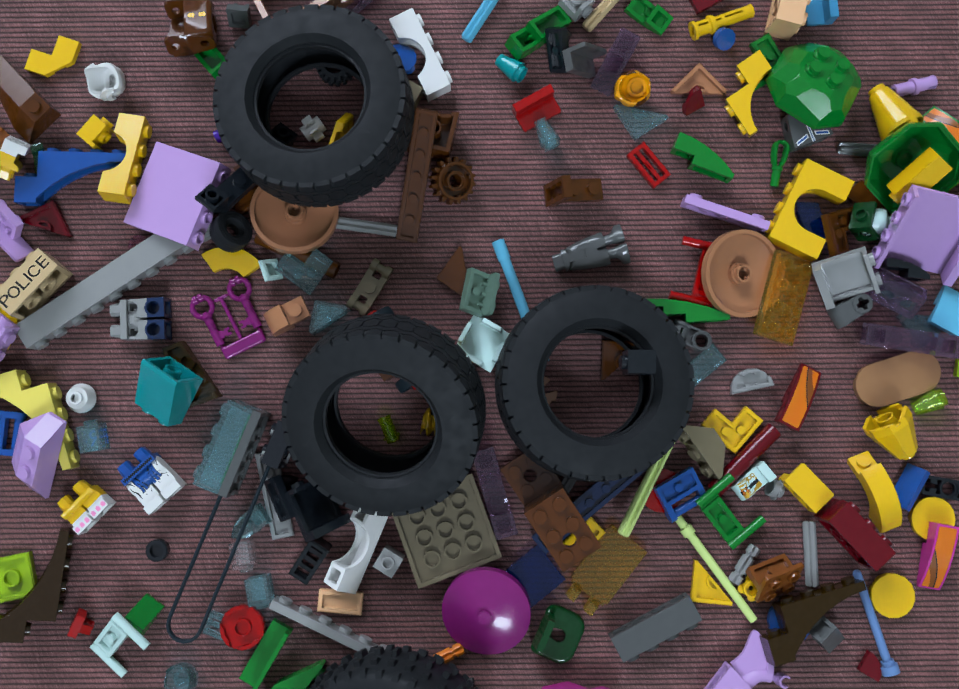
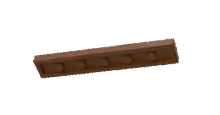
[396,107,439,243]

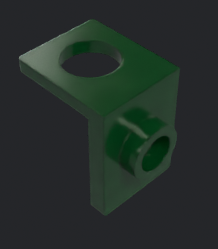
[848,201,880,241]

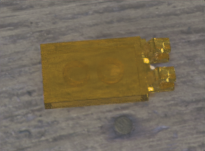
[565,524,647,616]

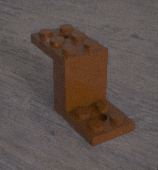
[500,453,602,572]

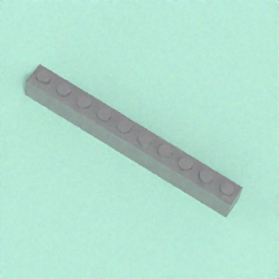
[16,222,212,350]

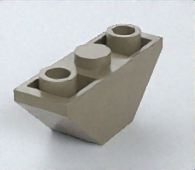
[678,425,726,480]

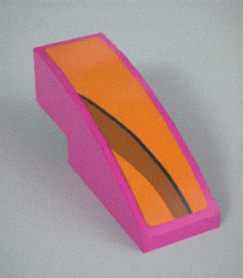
[916,521,959,590]

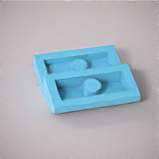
[927,285,959,339]

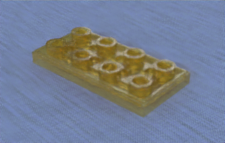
[753,250,814,346]

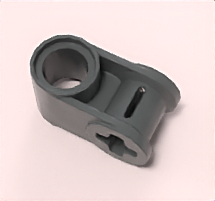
[826,294,873,329]
[673,319,712,352]

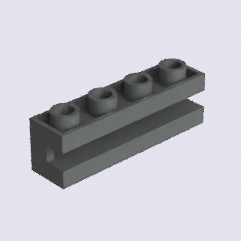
[608,592,702,663]

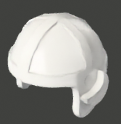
[84,62,125,101]

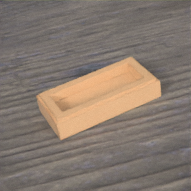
[317,588,364,616]

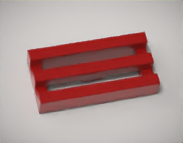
[626,141,671,189]

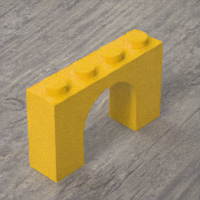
[886,147,959,204]
[765,158,855,262]

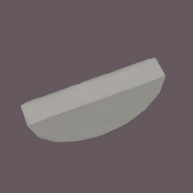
[730,368,774,395]

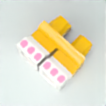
[0,135,32,181]
[57,480,116,535]

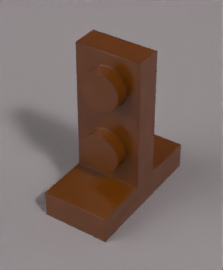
[543,175,604,207]

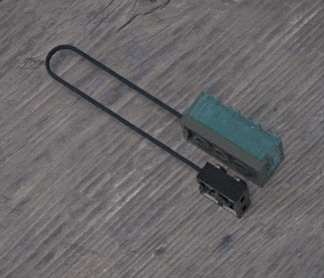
[166,400,291,644]

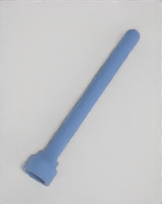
[852,569,900,677]

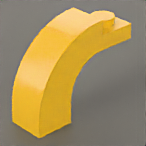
[847,451,902,533]

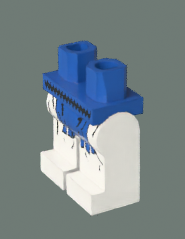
[117,446,187,515]

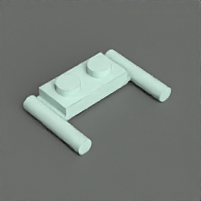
[90,612,151,678]

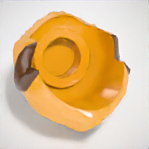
[614,70,651,107]

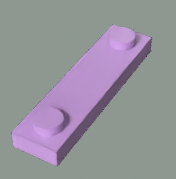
[680,193,770,234]

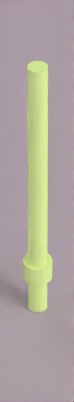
[675,515,757,623]

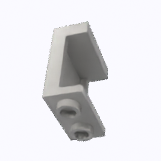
[811,246,883,310]

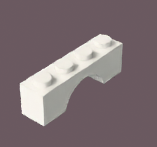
[389,8,453,102]
[323,508,388,594]

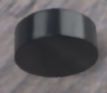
[146,539,170,562]

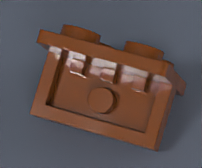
[745,553,804,603]

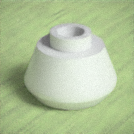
[66,383,97,413]

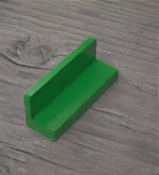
[239,618,293,689]

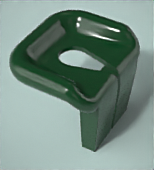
[531,604,585,663]

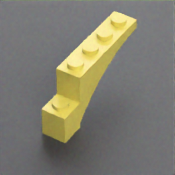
[0,369,80,471]

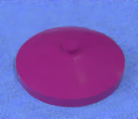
[442,567,531,655]

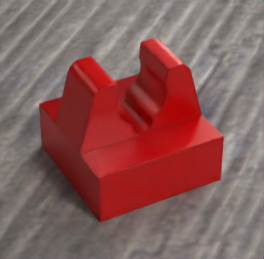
[67,608,95,639]

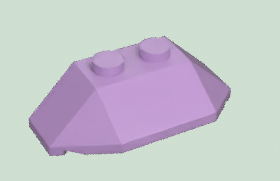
[11,412,67,499]

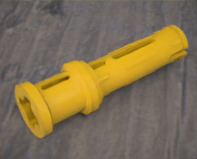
[688,4,755,41]

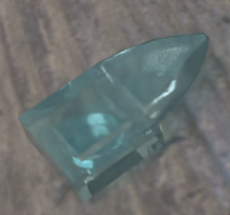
[231,503,272,539]

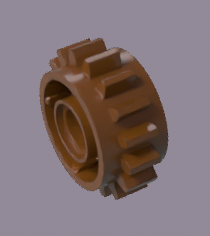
[428,157,476,205]

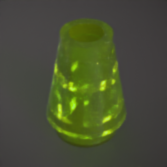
[911,389,948,415]

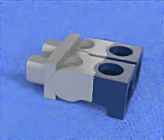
[110,297,172,341]

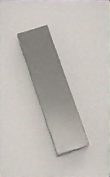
[255,453,295,540]

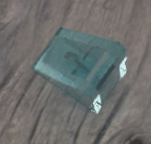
[309,300,350,336]

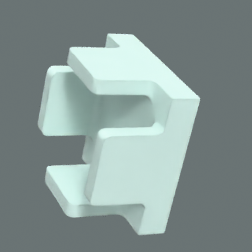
[457,315,510,373]

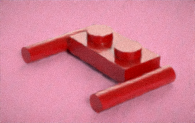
[668,236,713,308]

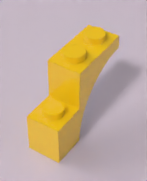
[724,50,772,137]

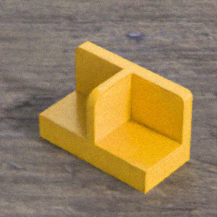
[778,463,834,513]

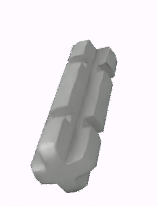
[728,544,760,586]

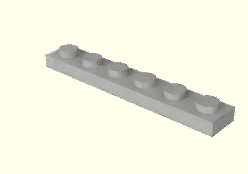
[269,595,387,653]

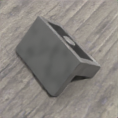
[562,42,607,79]

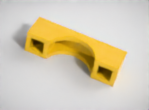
[97,113,152,204]

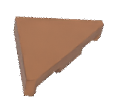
[670,63,727,95]

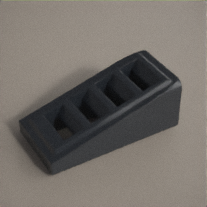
[288,537,333,585]

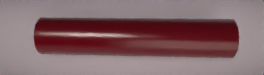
[706,423,781,497]

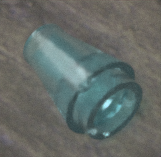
[534,117,561,152]

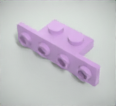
[0,199,34,262]

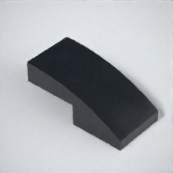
[879,258,930,282]

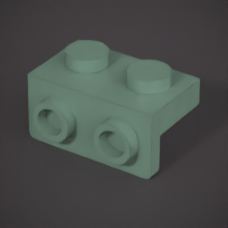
[459,267,500,318]

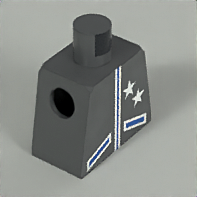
[781,114,833,154]

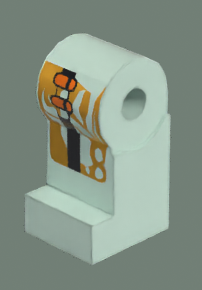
[730,460,777,501]

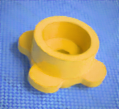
[737,576,758,602]

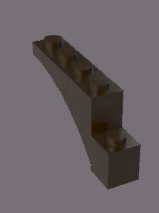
[0,527,74,643]
[759,576,866,667]

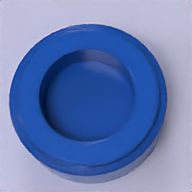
[713,27,736,51]

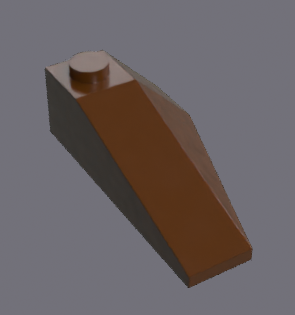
[0,55,61,144]

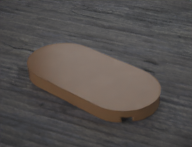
[853,350,941,407]

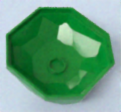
[765,43,862,130]
[864,122,959,214]

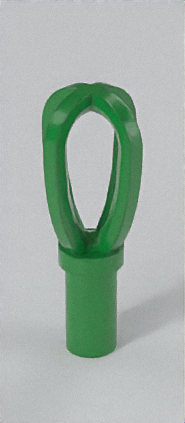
[770,140,790,187]

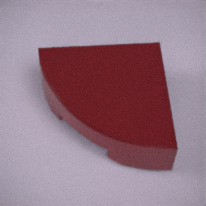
[682,85,705,116]
[857,650,882,682]

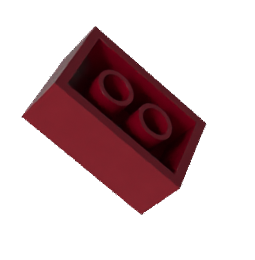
[814,498,896,572]

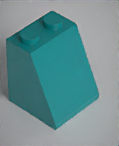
[135,356,203,427]

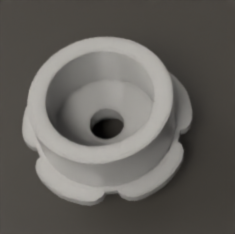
[764,479,785,500]

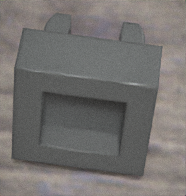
[226,3,252,29]

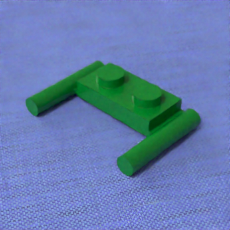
[695,473,766,550]

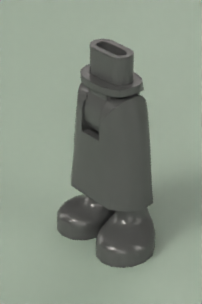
[552,224,631,272]

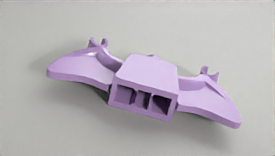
[704,629,790,689]

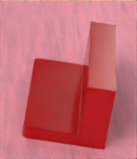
[512,84,561,132]

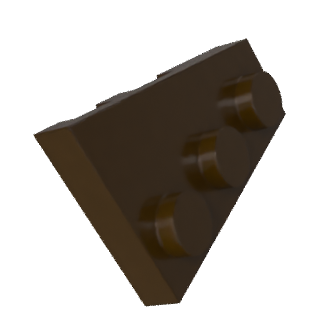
[162,341,223,409]

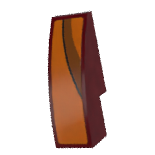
[774,363,821,432]

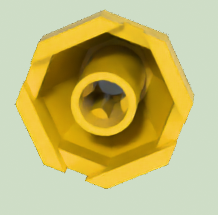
[862,403,918,460]

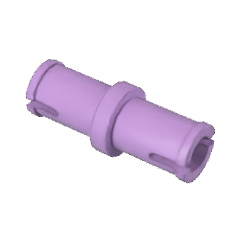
[891,75,938,97]

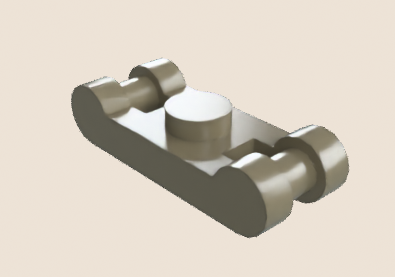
[346,258,394,316]

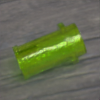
[377,415,400,444]

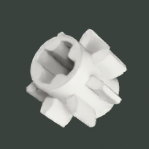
[299,115,327,143]

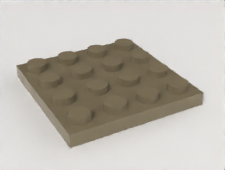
[392,473,502,589]

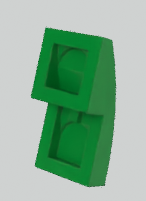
[624,0,674,36]

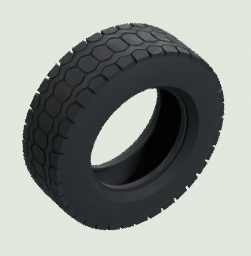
[213,4,414,208]
[495,285,695,482]
[281,314,486,517]

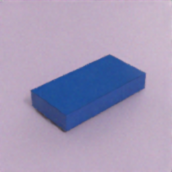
[894,463,930,512]

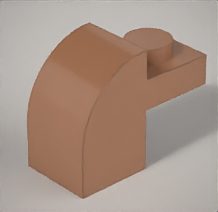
[263,296,312,337]

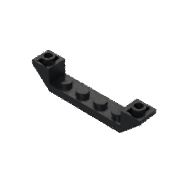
[195,122,298,213]

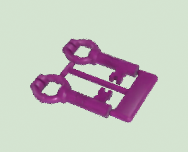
[190,275,266,359]

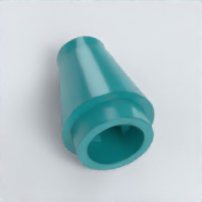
[495,54,528,83]

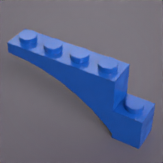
[14,148,126,207]

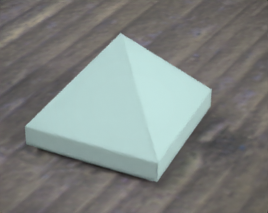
[258,258,283,282]

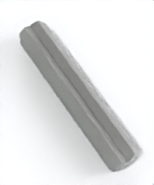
[336,217,398,237]
[802,521,819,587]

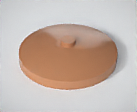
[250,186,339,254]
[701,229,782,318]

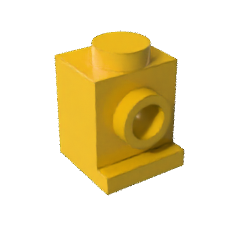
[76,114,114,150]

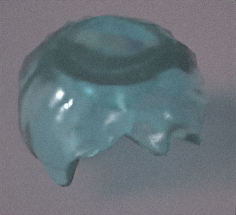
[163,662,199,689]

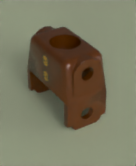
[164,0,217,57]

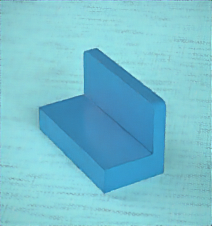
[805,0,839,26]

